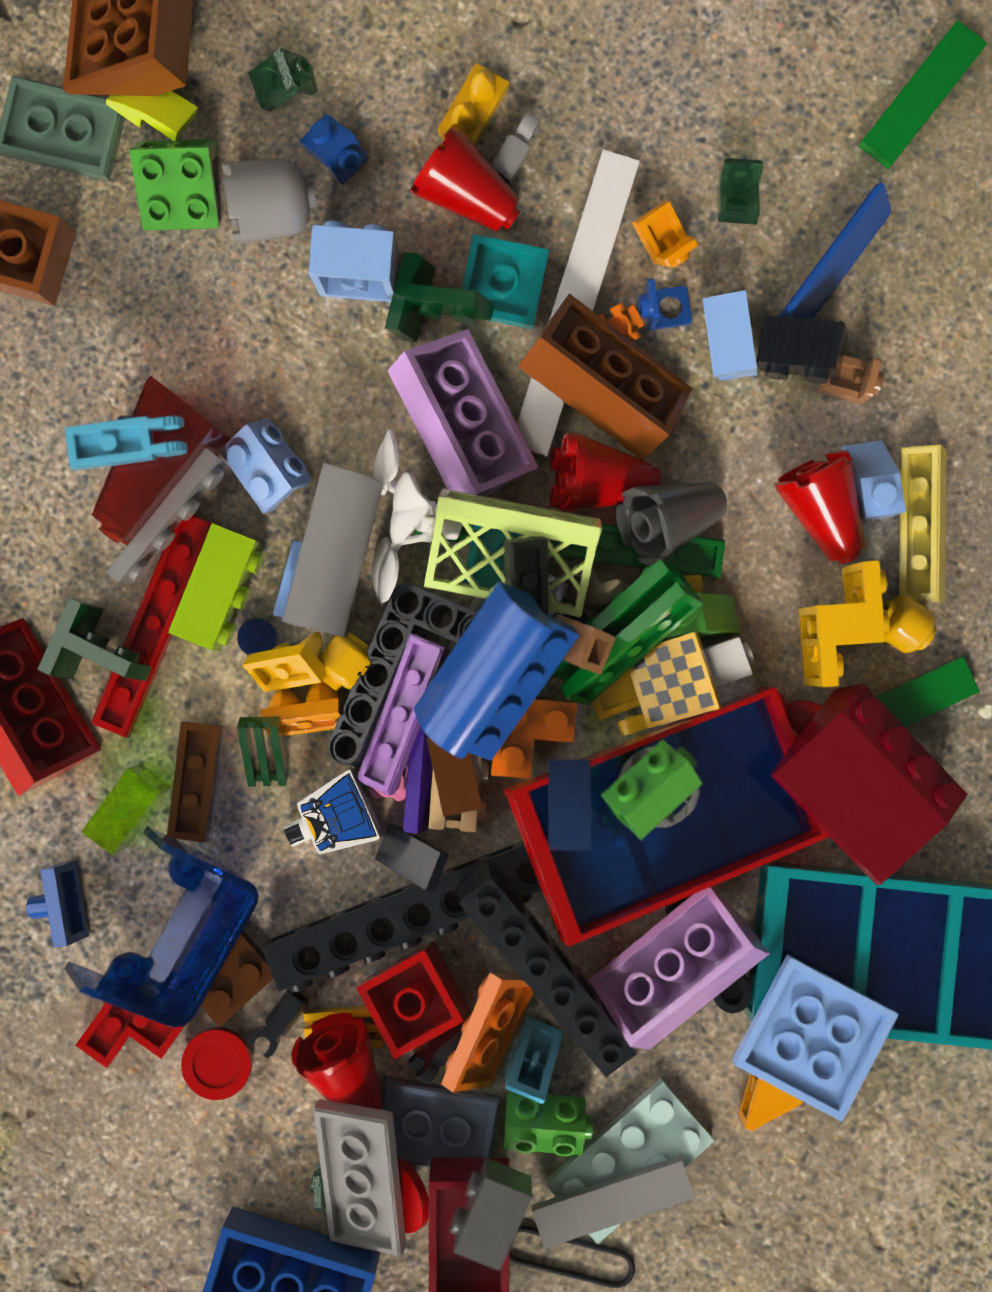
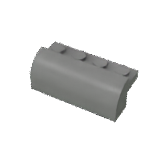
[282,463,383,637]

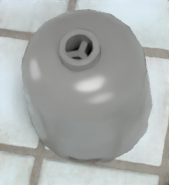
[222,159,317,244]

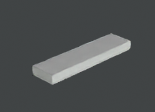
[532,1155,695,1249]

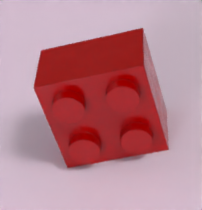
[356,941,470,1060]

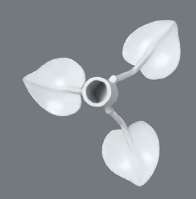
[372,429,462,608]

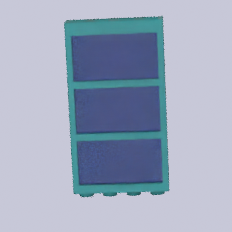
[745,861,992,1050]

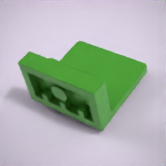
[129,138,220,230]

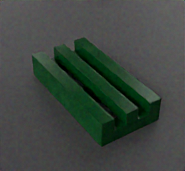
[237,716,288,787]

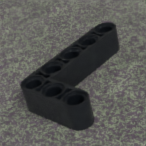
[328,584,478,767]

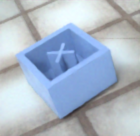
[308,221,400,302]

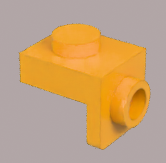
[632,201,699,267]

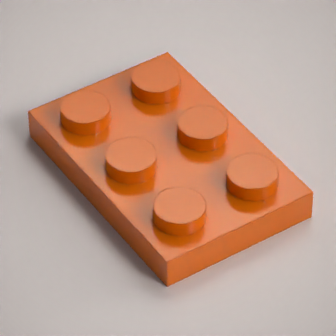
[441,972,534,1092]

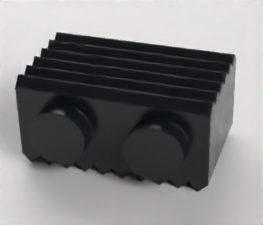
[756,315,848,384]

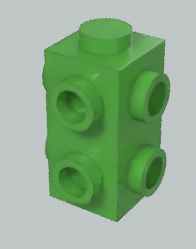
[601,740,702,840]
[504,1091,593,1157]

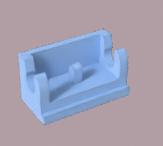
[702,290,757,381]

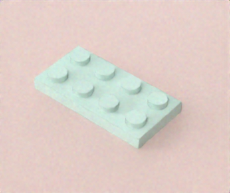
[546,1078,715,1244]

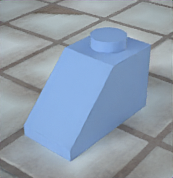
[842,440,906,522]

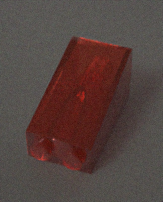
[91,375,230,546]

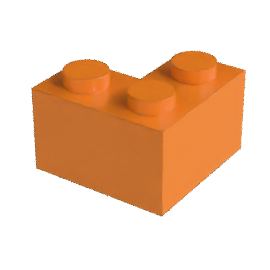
[491,698,577,779]

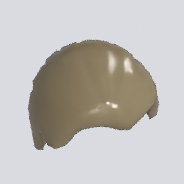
[569,558,634,611]

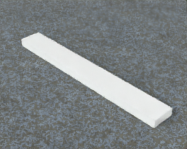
[517,149,640,458]

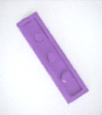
[356,633,450,796]

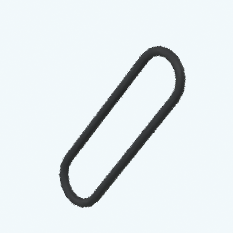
[509,1226,635,1288]

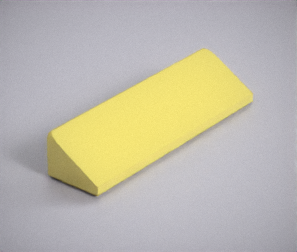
[899,444,947,602]

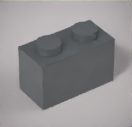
[450,1158,532,1271]

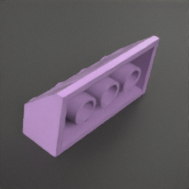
[388,329,539,497]
[589,887,770,1050]

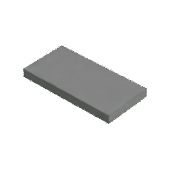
[313,1099,407,1256]

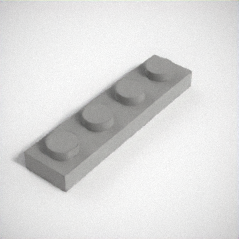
[106,448,226,585]

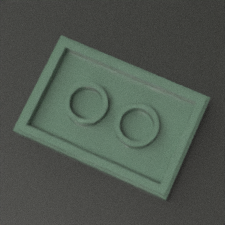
[0,75,125,182]

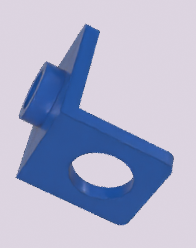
[638,278,692,331]

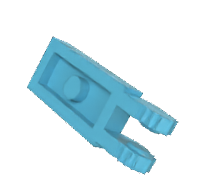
[65,416,188,471]

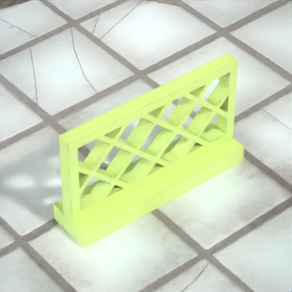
[424,488,601,617]

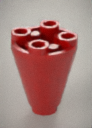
[549,432,661,512]

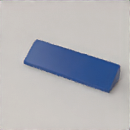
[779,182,891,320]

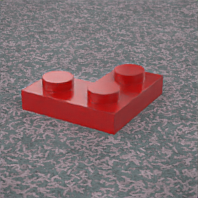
[75,978,187,1068]

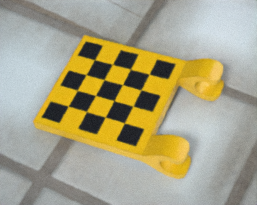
[618,631,722,736]

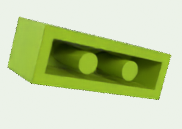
[168,523,265,651]

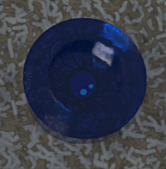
[237,618,278,655]

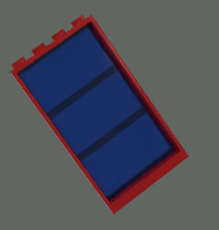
[504,687,830,947]

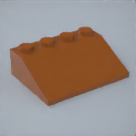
[63,0,193,96]

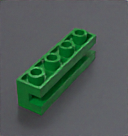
[552,559,704,706]

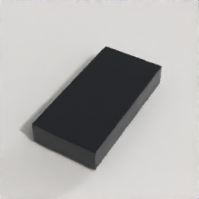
[375,823,449,892]

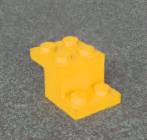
[798,560,890,687]

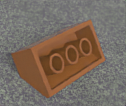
[518,293,693,460]

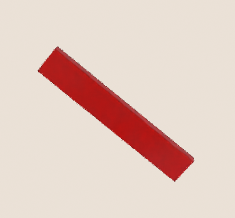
[91,515,218,738]

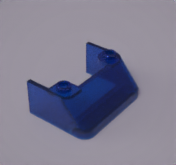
[64,826,259,1028]

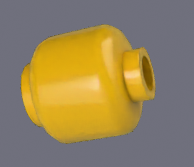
[883,595,937,653]
[319,632,371,692]

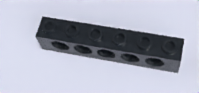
[456,860,638,1077]

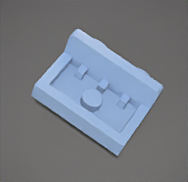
[219,419,312,514]

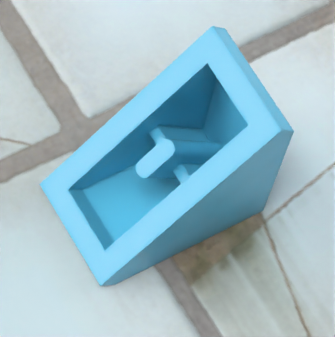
[505,1017,564,1104]

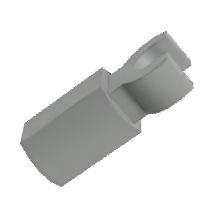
[491,112,541,186]

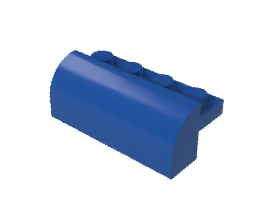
[413,581,580,760]

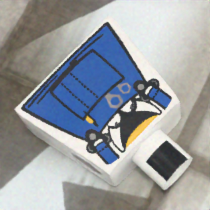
[284,767,384,854]

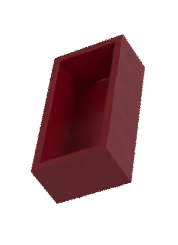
[428,1158,510,1292]

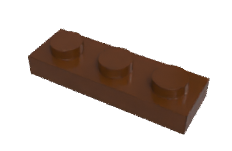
[166,721,223,843]

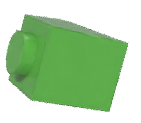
[662,592,740,642]

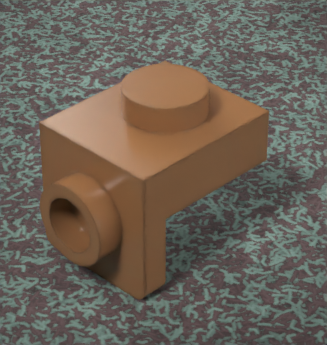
[817,355,884,404]

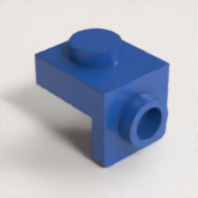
[299,114,368,184]

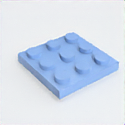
[732,954,899,1122]

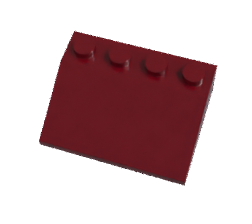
[770,683,968,885]

